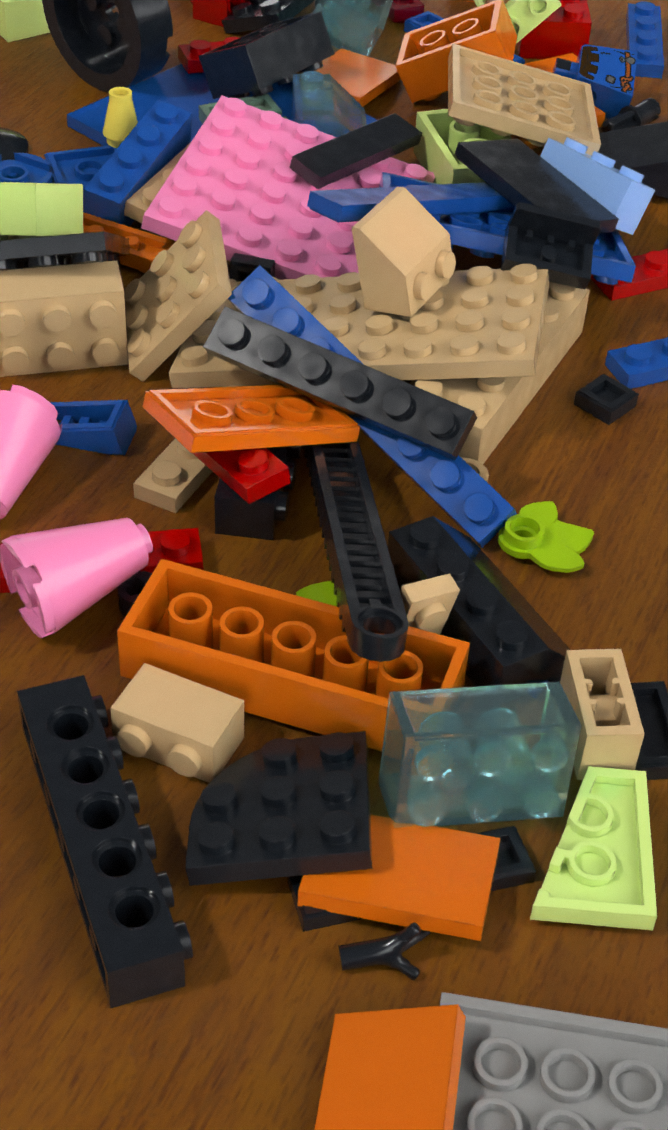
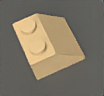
[352,187,456,317]

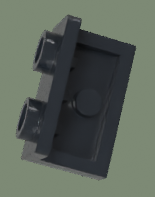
[501,202,601,290]

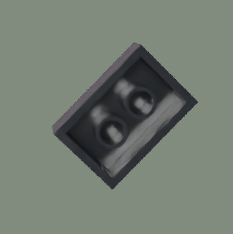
[199,11,335,99]

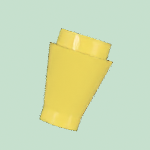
[102,87,138,148]

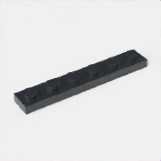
[203,306,477,460]

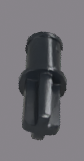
[601,98,661,132]

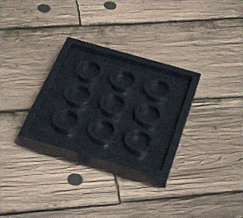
[0,231,130,270]

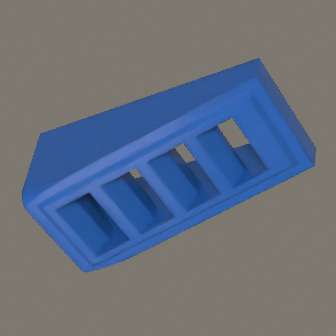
[50,400,137,455]

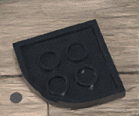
[185,731,373,886]

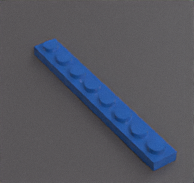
[228,265,517,548]

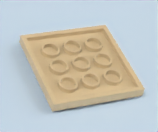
[448,44,601,156]

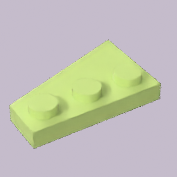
[530,766,657,931]

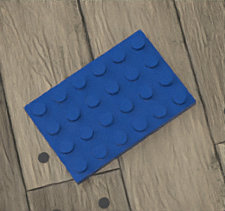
[379,172,636,285]

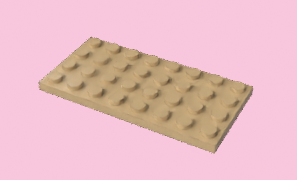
[169,264,550,388]

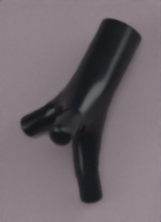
[338,923,430,980]

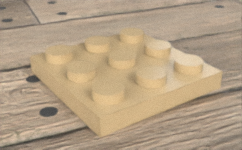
[124,210,232,382]

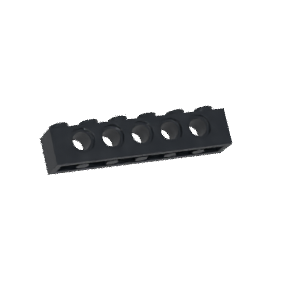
[17,675,193,1008]

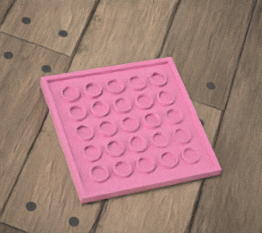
[141,95,435,279]

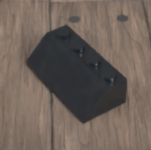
[388,516,570,709]

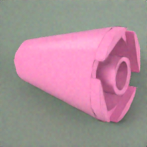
[0,384,62,520]
[0,518,153,638]

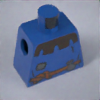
[552,44,638,119]

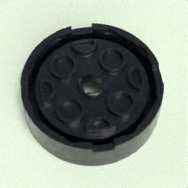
[42,0,173,92]

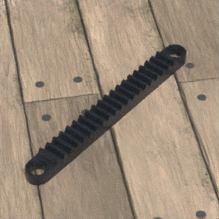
[303,439,408,662]

